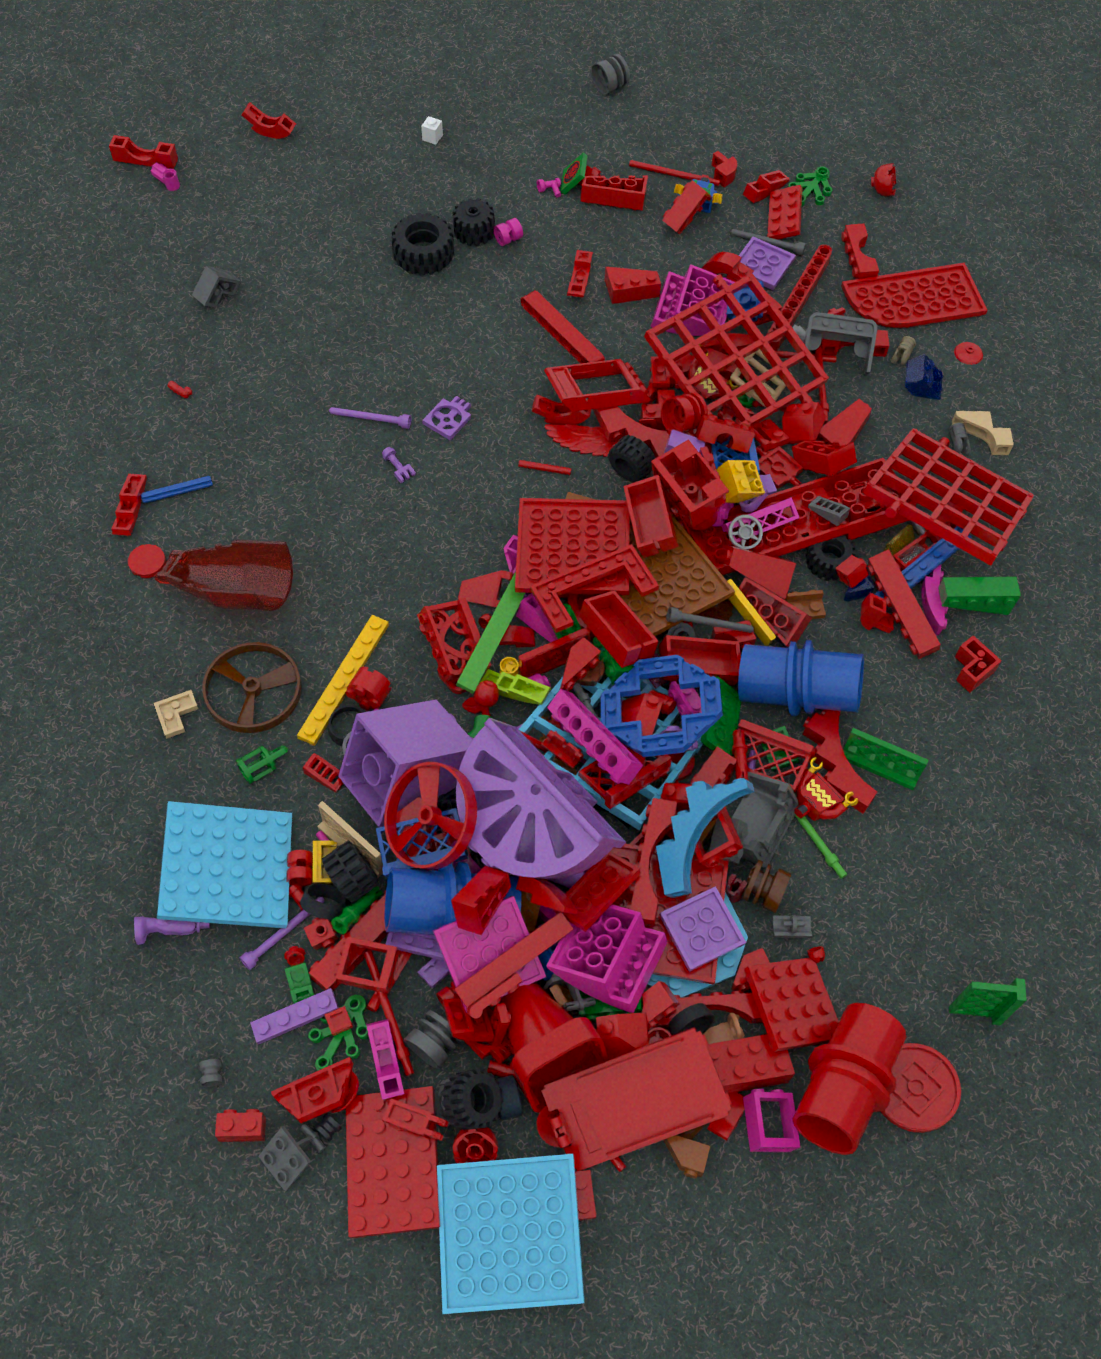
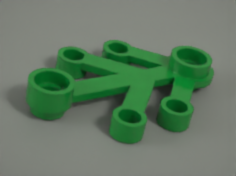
[788,166,833,206]
[308,995,369,1071]

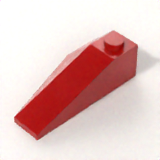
[622,693,664,765]

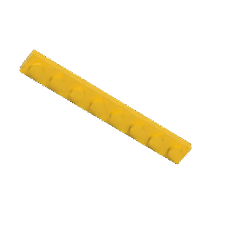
[297,615,389,746]

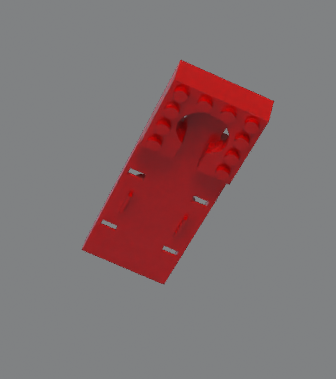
[689,458,916,575]

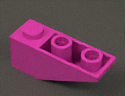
[516,593,557,642]

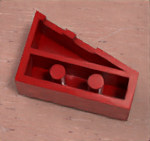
[662,180,713,234]
[451,866,511,935]

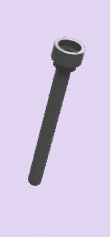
[730,229,806,256]
[666,607,754,633]

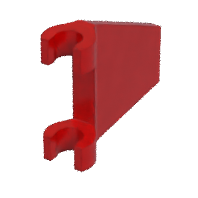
[458,570,514,608]

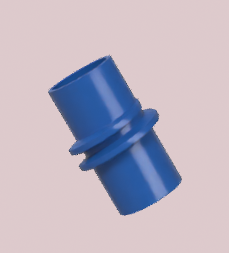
[738,640,864,716]
[384,862,521,935]

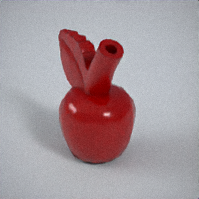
[462,680,499,716]

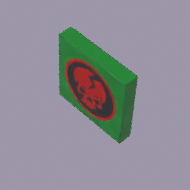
[560,152,587,194]

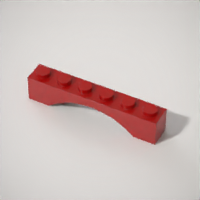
[626,798,677,927]
[655,990,763,1029]

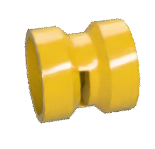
[500,657,519,677]

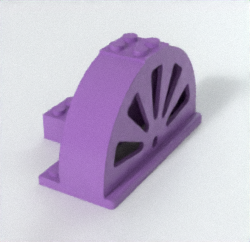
[456,717,626,879]

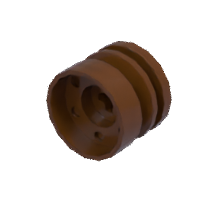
[743,860,792,913]

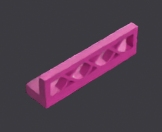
[721,497,799,544]

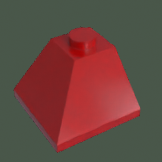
[596,1013,650,1060]

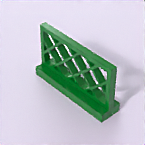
[843,728,928,790]
[949,978,1026,1025]

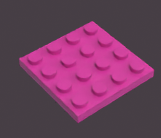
[433,896,546,1013]

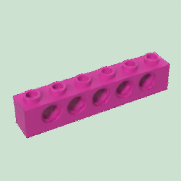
[547,689,643,785]

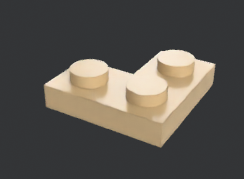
[154,690,198,739]

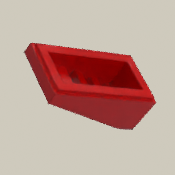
[303,753,344,793]

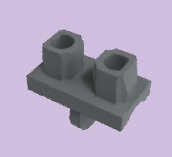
[772,914,812,938]

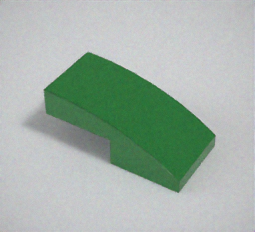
[285,962,314,1004]

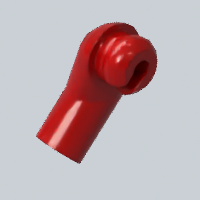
[167,381,192,398]

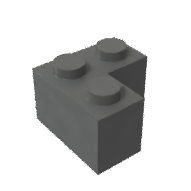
[192,266,241,308]

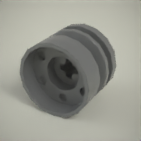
[591,53,630,95]
[404,1010,462,1069]

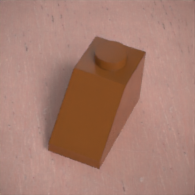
[664,1135,710,1178]

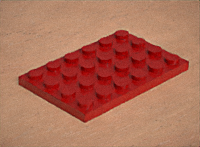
[346,1086,440,1238]

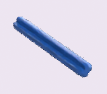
[141,476,213,503]

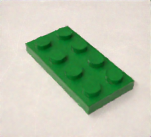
[700,676,741,756]

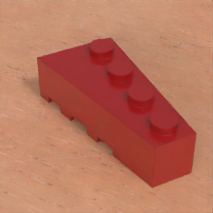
[739,577,812,647]

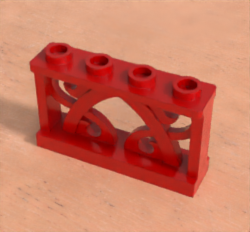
[419,597,492,682]

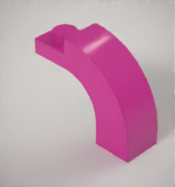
[366,1019,404,1100]

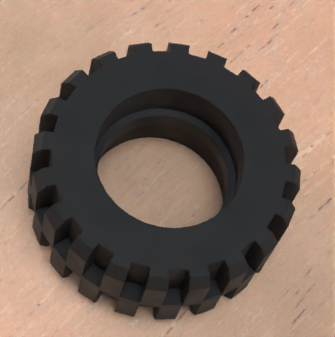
[391,213,454,275]

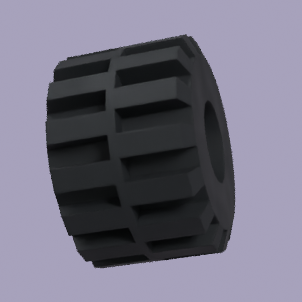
[452,198,495,246]
[322,840,379,903]

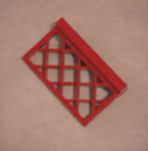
[738,719,816,792]
[578,754,672,809]

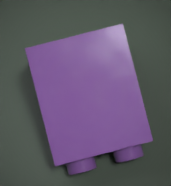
[338,700,474,827]

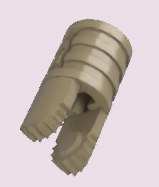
[891,336,916,365]

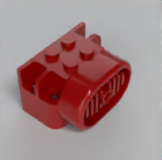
[651,439,729,530]

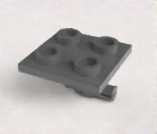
[542,974,596,1012]
[258,1123,327,1191]

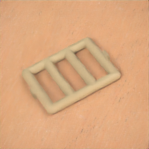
[730,349,792,407]

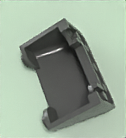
[711,772,798,868]

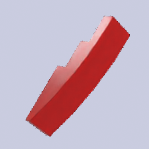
[111,474,147,536]

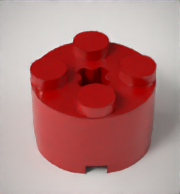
[345,667,392,711]

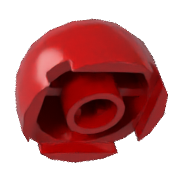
[871,163,896,196]
[453,1126,498,1163]

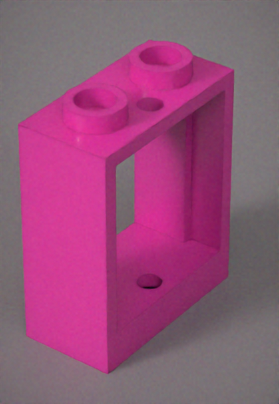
[743,1089,801,1152]

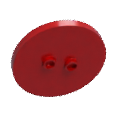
[881,1043,961,1133]

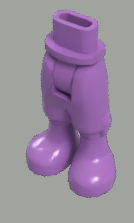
[134,916,209,945]

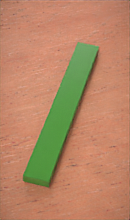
[456,572,525,694]

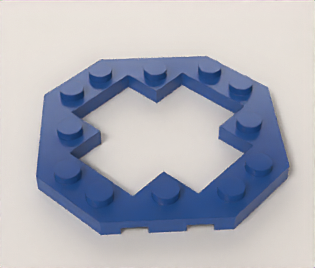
[601,655,723,757]

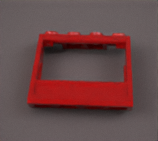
[544,359,651,412]

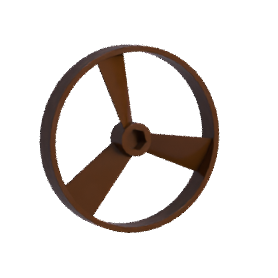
[202,642,301,733]

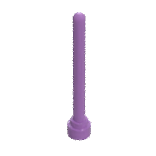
[329,407,411,429]
[239,897,324,970]

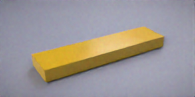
[727,579,776,646]

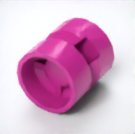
[493,218,523,246]

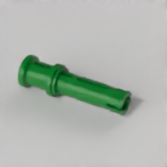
[331,886,382,934]

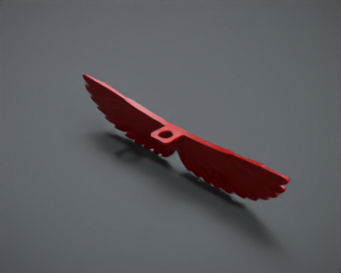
[545,419,731,457]

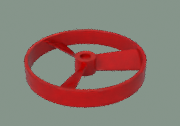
[384,762,477,870]

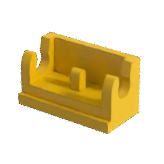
[313,841,337,884]

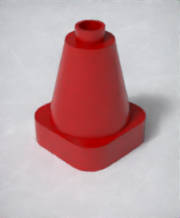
[500,982,608,1113]

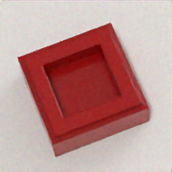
[324,1006,353,1036]

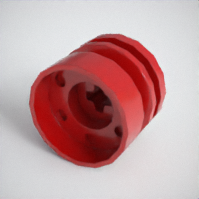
[661,392,708,433]

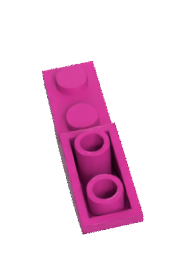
[921,565,948,635]

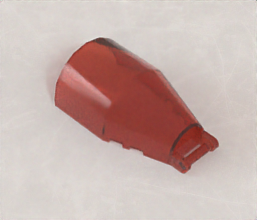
[154,540,293,611]

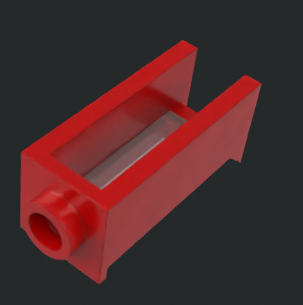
[893,533,936,572]

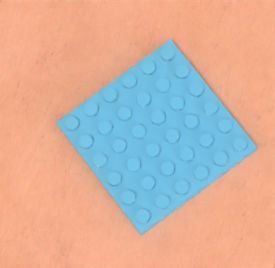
[157,801,292,928]
[437,1154,585,1314]

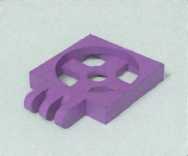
[422,396,471,440]

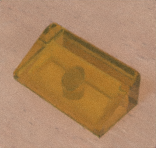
[884,524,915,556]

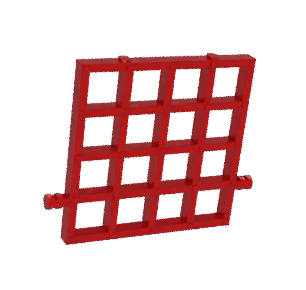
[644,273,829,444]
[863,428,1034,566]

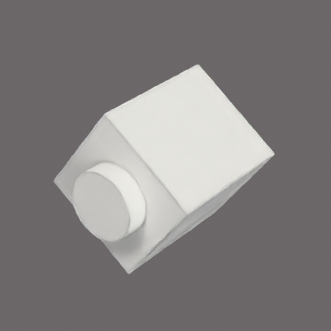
[421,116,443,145]

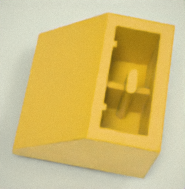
[715,460,765,503]

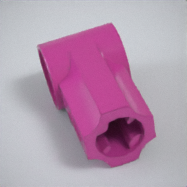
[150,163,180,191]

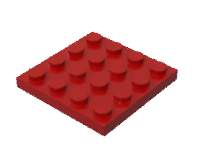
[744,958,839,1052]

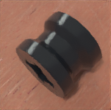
[313,1113,342,1142]

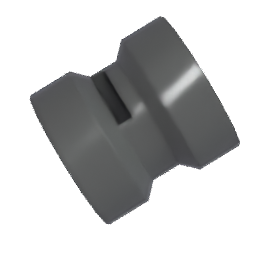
[199,1059,223,1087]

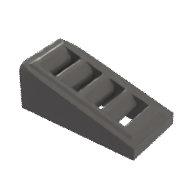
[808,496,850,526]

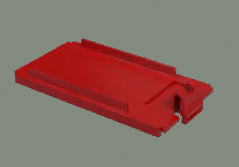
[541,1027,732,1171]

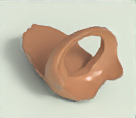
[704,1013,745,1044]

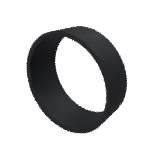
[328,705,364,747]
[300,883,347,919]
[668,1003,715,1036]

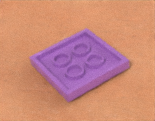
[739,237,796,290]
[659,886,746,972]

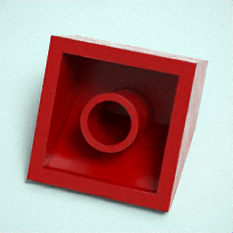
[782,402,826,444]

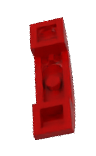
[567,250,593,298]

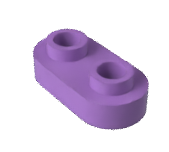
[739,484,768,513]

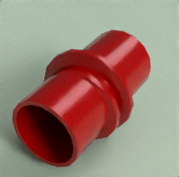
[792,1003,906,1155]

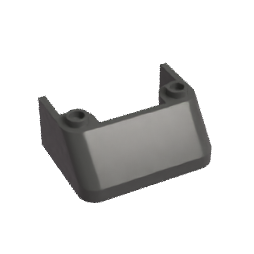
[800,312,877,376]

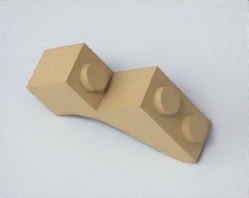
[952,411,1014,455]

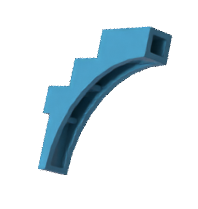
[656,778,754,898]

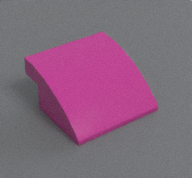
[650,264,735,336]
[546,905,667,1013]

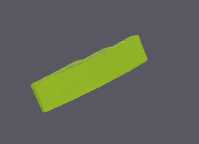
[480,669,551,705]

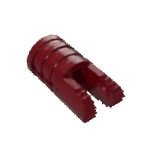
[725,874,747,903]

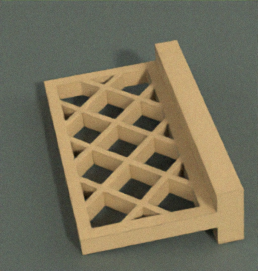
[318,801,383,877]

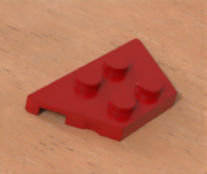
[271,1057,353,1123]

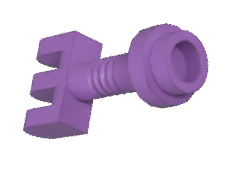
[382,447,416,483]

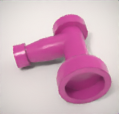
[537,178,561,198]

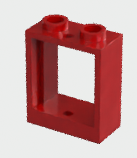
[695,807,744,867]
[334,936,400,994]

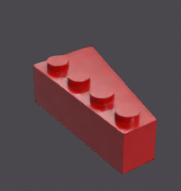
[580,175,648,210]

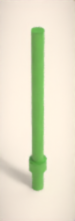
[795,814,847,879]

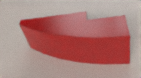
[743,170,790,203]
[516,876,578,914]

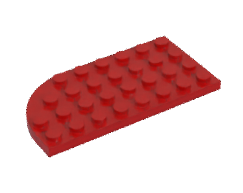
[841,263,987,328]

